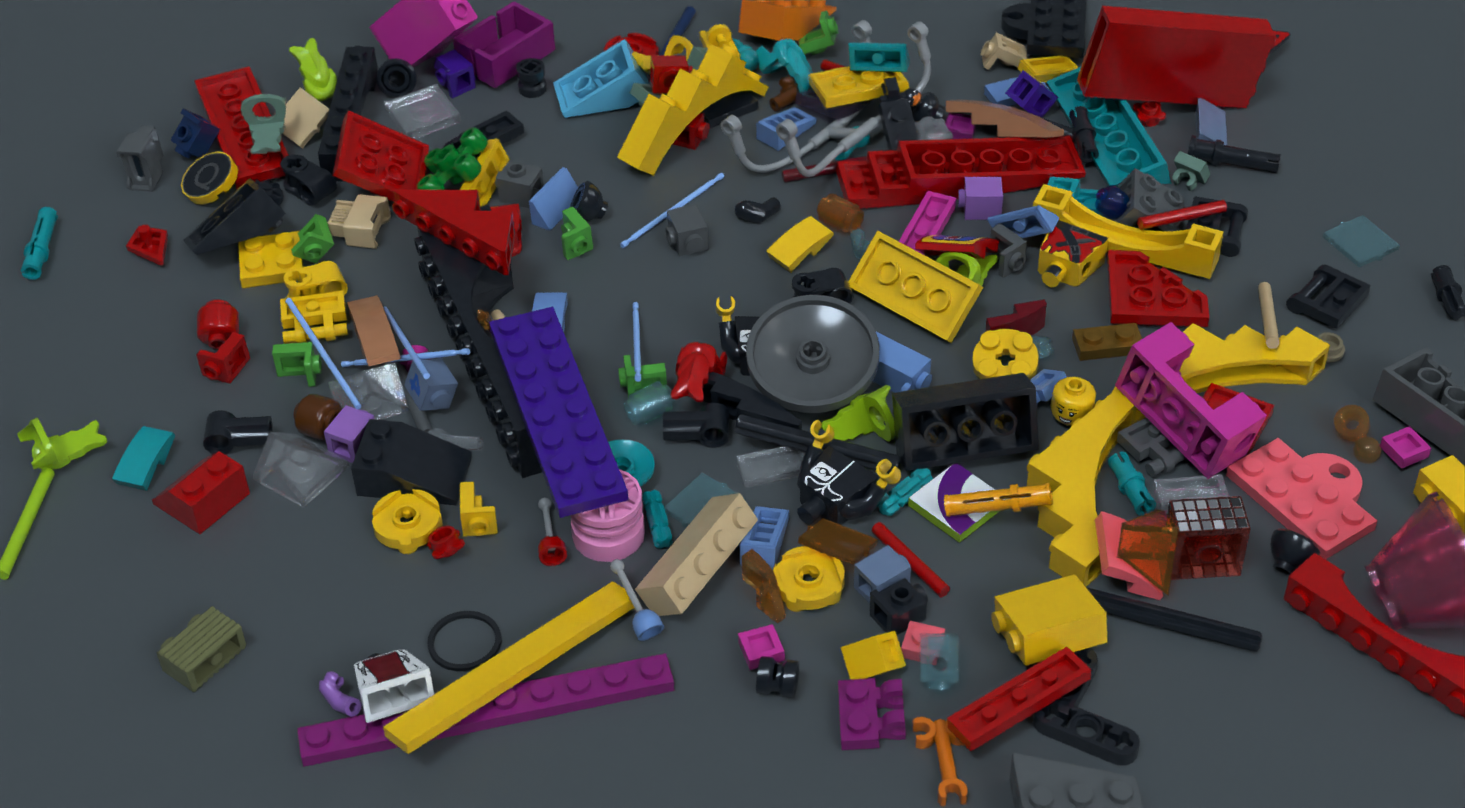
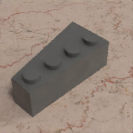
[1373,346,1465,465]

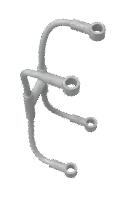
[721,20,931,177]

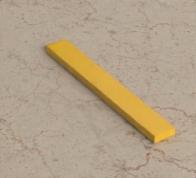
[383,581,634,754]

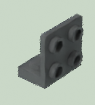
[1111,168,1184,231]

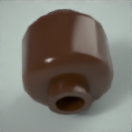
[293,394,342,441]

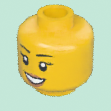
[1051,377,1096,426]

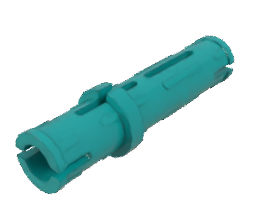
[20,207,58,280]

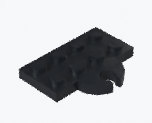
[1001,0,1086,58]

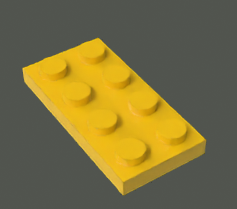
[848,230,983,343]

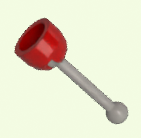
[538,497,567,566]

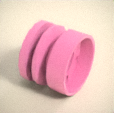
[570,469,645,562]

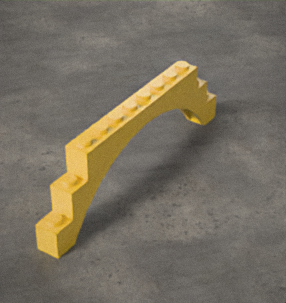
[1027,323,1330,587]

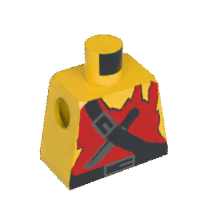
[1037,220,1108,287]

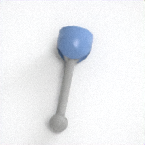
[610,559,664,641]

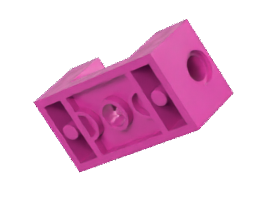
[1115,322,1267,479]

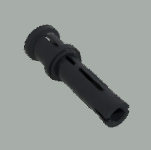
[1188,135,1281,173]

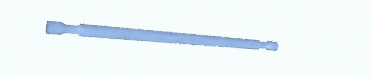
[620,172,725,248]
[632,302,641,382]
[341,348,470,368]

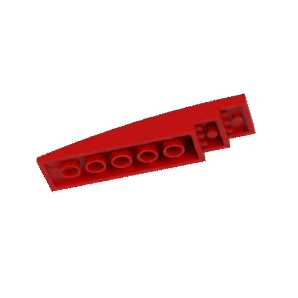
[836,135,1086,209]

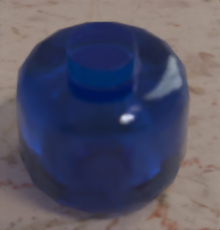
[1095,185,1130,220]

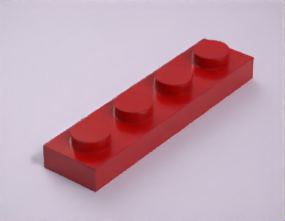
[947,646,1091,752]

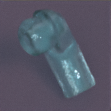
[850,229,871,260]

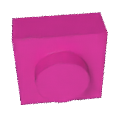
[1380,426,1431,469]
[738,624,785,670]

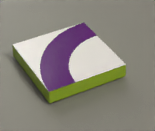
[908,463,1005,543]

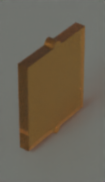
[798,518,878,565]

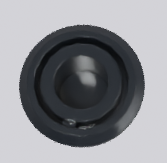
[377,58,417,98]
[570,181,608,221]
[1270,529,1320,575]

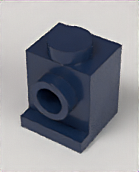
[170,108,220,158]

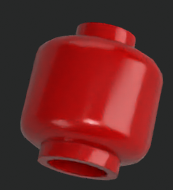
[197,300,239,349]

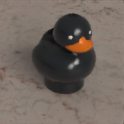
[904,88,945,127]

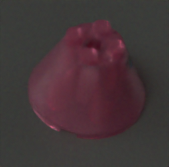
[1365,491,1465,630]

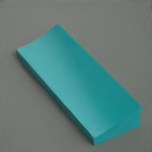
[1046,67,1172,194]

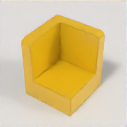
[840,631,906,680]

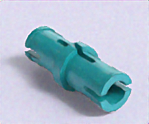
[1107,451,1157,516]

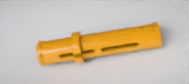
[944,483,1053,517]

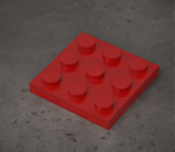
[333,110,429,202]

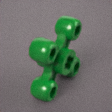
[417,127,488,190]

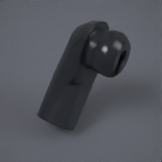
[735,197,781,223]

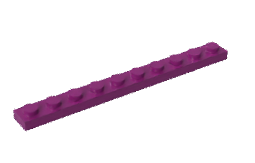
[297,653,675,767]

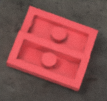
[1095,511,1163,600]

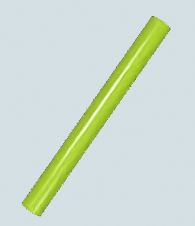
[0,468,55,580]

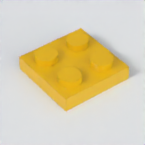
[238,231,304,288]

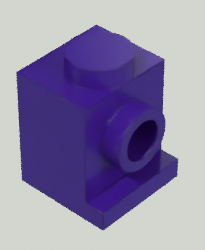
[434,49,476,99]
[1005,70,1058,118]

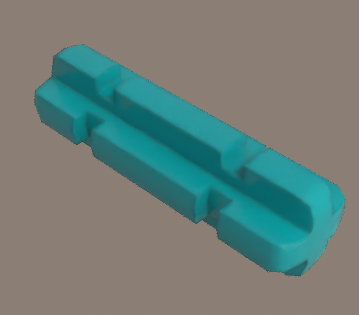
[878,468,934,516]
[642,489,673,549]

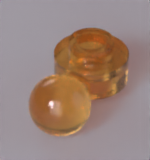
[1334,405,1381,463]

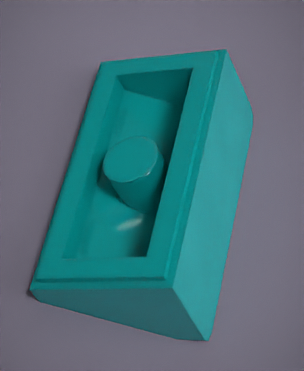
[848,43,910,72]

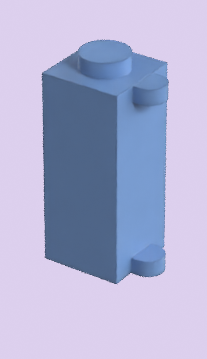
[873,331,932,393]

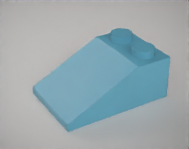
[553,39,649,118]

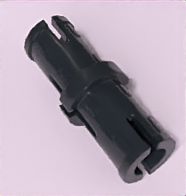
[1069,106,1099,162]

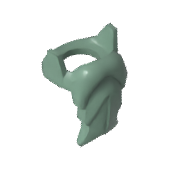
[241,94,286,154]

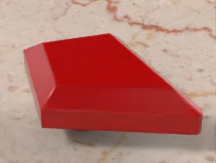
[126,224,168,266]

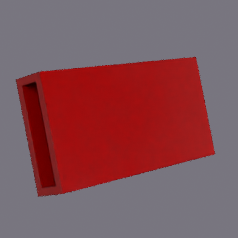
[1077,6,1276,108]

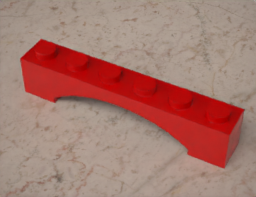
[1283,552,1465,718]

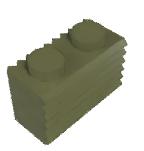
[157,606,246,692]

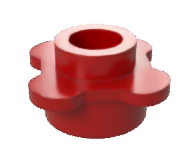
[1133,101,1166,127]
[427,526,465,559]

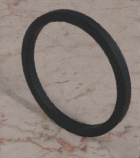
[428,611,501,672]

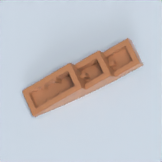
[946,100,1064,137]
[347,295,401,367]

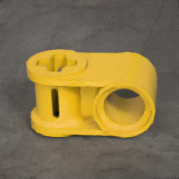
[283,261,348,298]

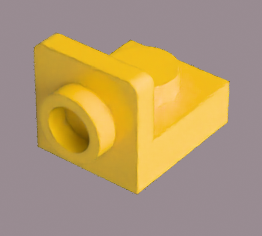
[460,481,498,536]

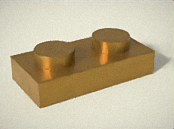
[1072,323,1142,361]

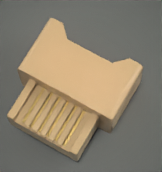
[327,194,391,249]

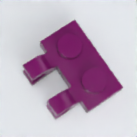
[838,678,906,750]

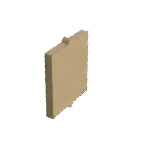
[283,87,329,149]

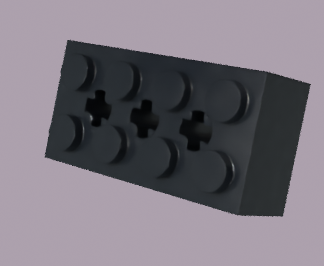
[892,373,1039,471]

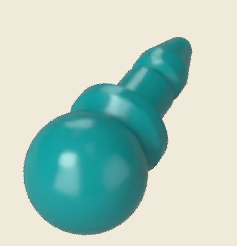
[732,38,760,71]

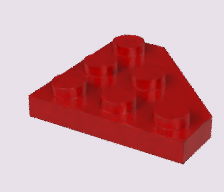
[1107,250,1210,327]

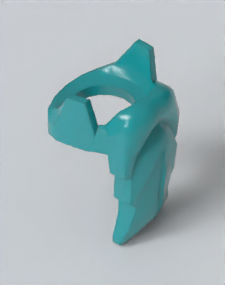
[756,38,814,95]

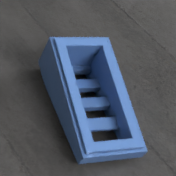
[756,107,817,151]
[740,506,789,571]

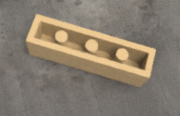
[635,493,758,616]

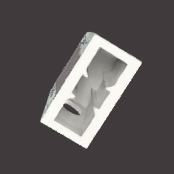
[354,649,434,723]

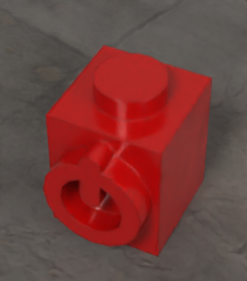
[650,55,693,94]

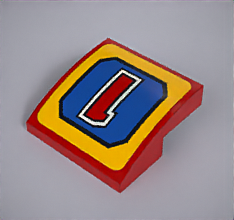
[915,235,999,259]

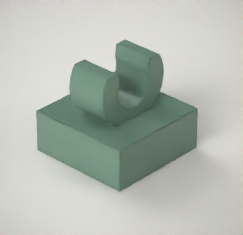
[1172,151,1210,191]

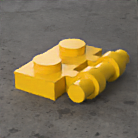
[280,290,348,344]

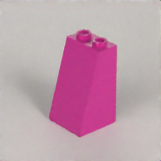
[369,0,478,68]

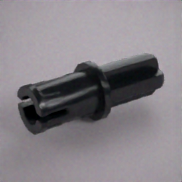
[1431,265,1465,320]

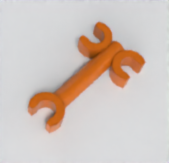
[912,717,968,806]

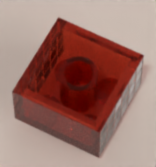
[1161,496,1251,580]

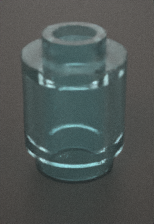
[623,381,675,425]

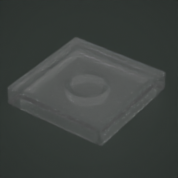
[384,84,461,139]

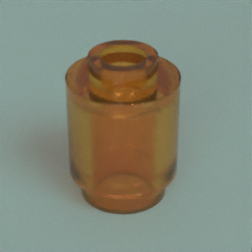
[817,193,864,233]

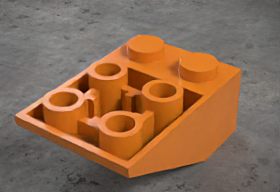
[738,0,836,41]

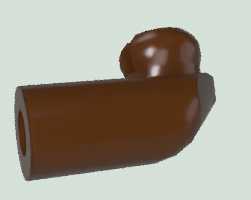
[769,75,798,112]

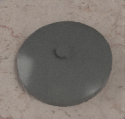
[746,295,879,413]

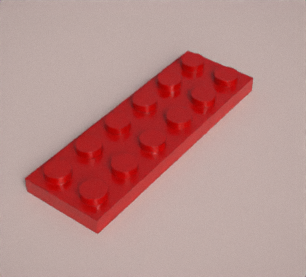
[194,66,289,188]

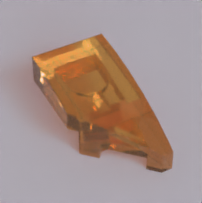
[742,549,785,624]

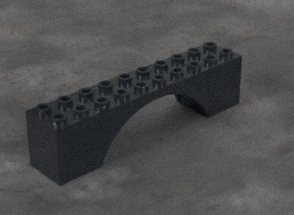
[414,204,542,479]

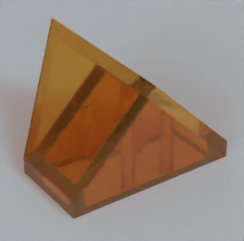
[1117,509,1178,596]

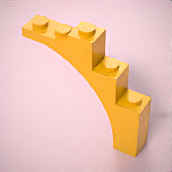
[617,44,769,175]

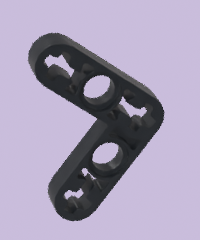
[1033,648,1140,766]

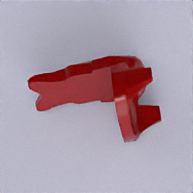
[670,342,728,402]

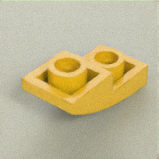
[766,216,834,273]

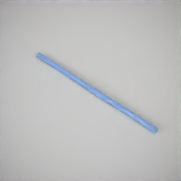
[285,298,362,410]
[383,306,430,379]

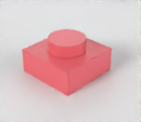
[901,621,945,666]

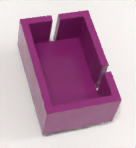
[453,1,556,88]

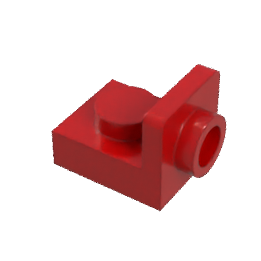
[196,332,250,384]

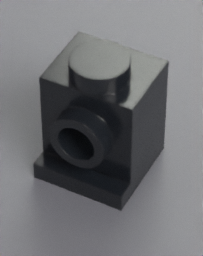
[869,578,928,635]

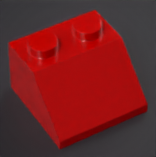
[152,451,250,534]

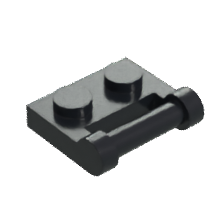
[1186,196,1248,257]
[1286,264,1371,329]

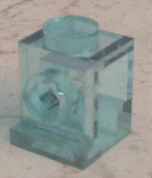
[919,633,959,689]

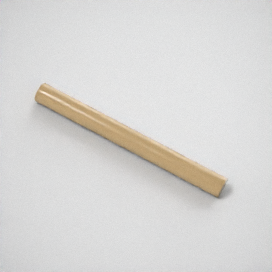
[1258,282,1280,349]

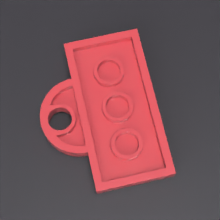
[1226,438,1378,559]

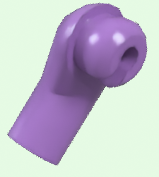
[319,671,361,717]

